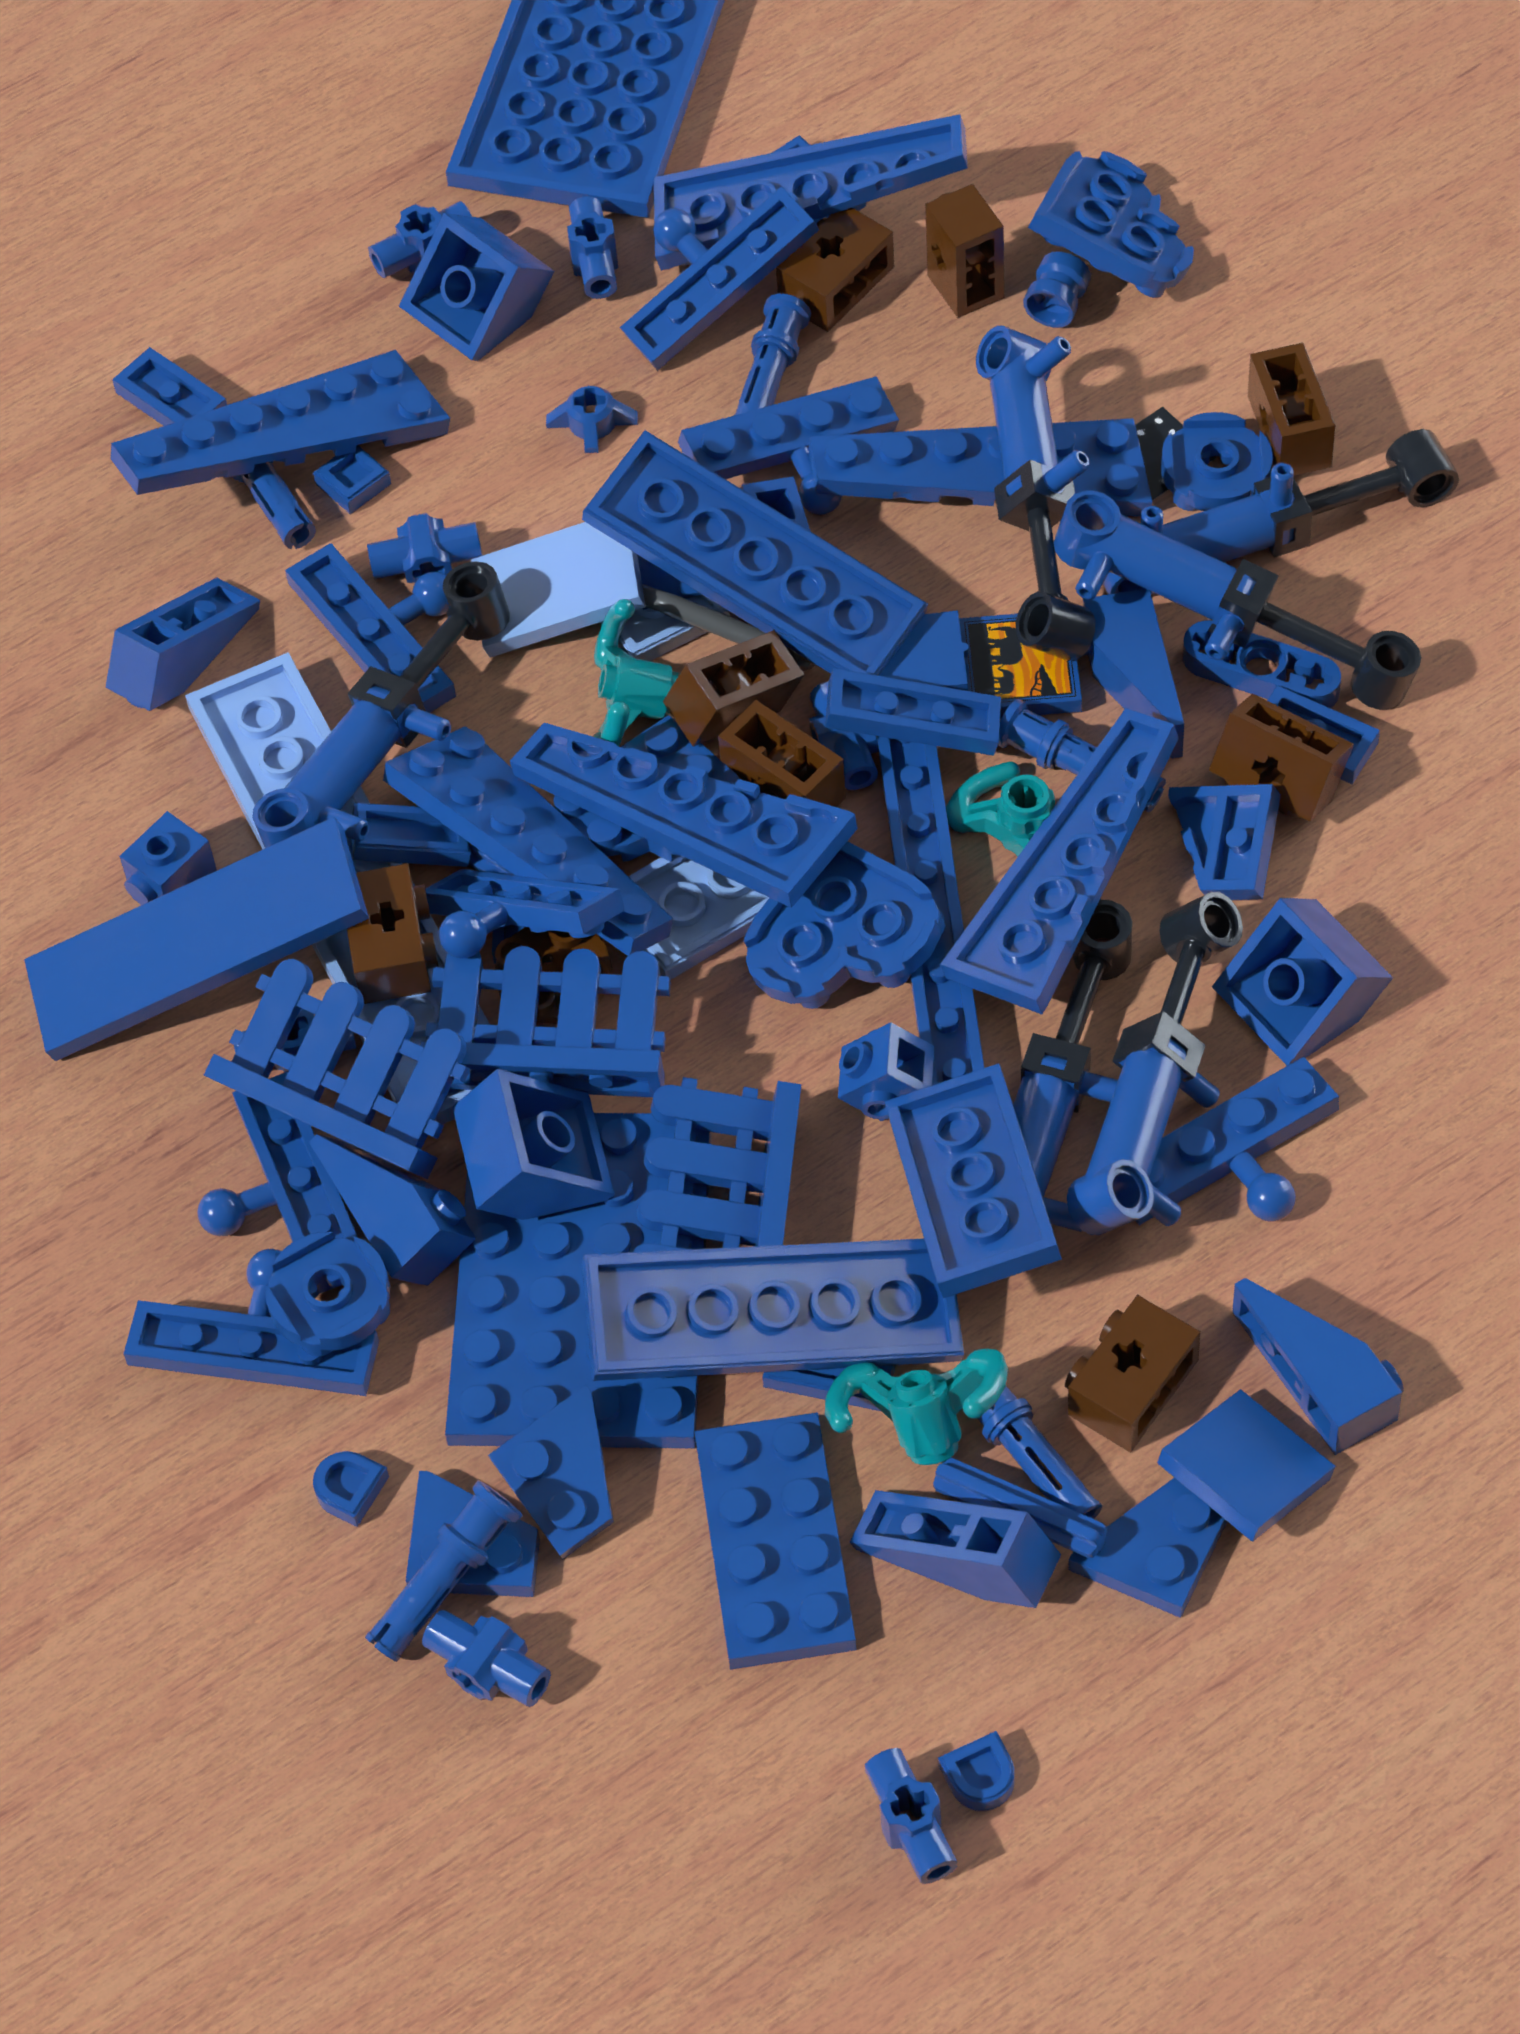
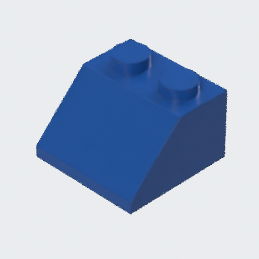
[399,213,555,361]
[1212,898,1393,1066]
[453,1069,614,1220]

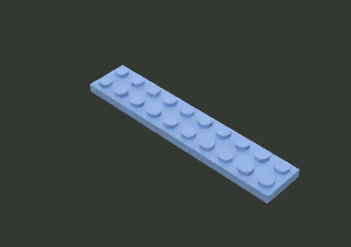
[185,652,490,1124]

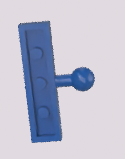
[620,186,819,371]
[678,376,899,515]
[285,543,456,713]
[425,869,625,958]
[1135,1056,1339,1225]
[197,1072,358,1294]
[124,1249,379,1396]

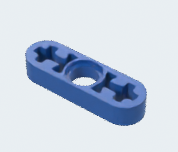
[1183,620,1341,708]

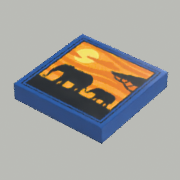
[959,613,1082,718]

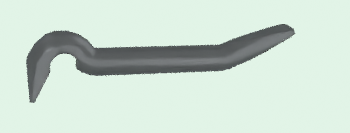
[642,584,816,671]

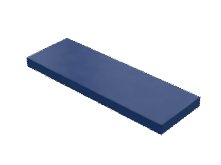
[582,430,928,676]
[24,817,369,1061]
[581,1238,964,1381]

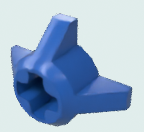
[546,386,638,453]

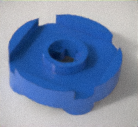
[1161,412,1273,511]
[265,1232,391,1356]

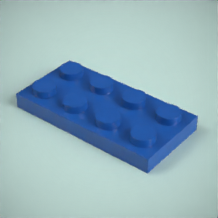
[884,1063,1062,1298]
[694,1412,857,1670]

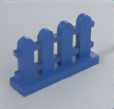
[420,946,671,1097]
[204,959,471,1180]
[633,1077,802,1252]

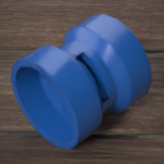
[1023,251,1091,328]

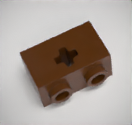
[925,184,1004,318]
[776,207,894,332]
[1248,343,1336,476]
[663,630,804,747]
[1209,693,1354,822]
[718,700,846,807]
[347,863,439,1004]
[1065,1294,1201,1453]

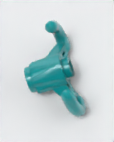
[593,599,680,746]
[946,761,1055,857]
[825,1349,1008,1465]

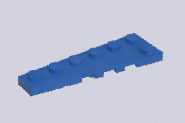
[654,114,968,270]
[110,350,450,495]
[808,418,1153,517]
[940,708,1179,1014]
[510,723,858,908]
[383,726,673,956]

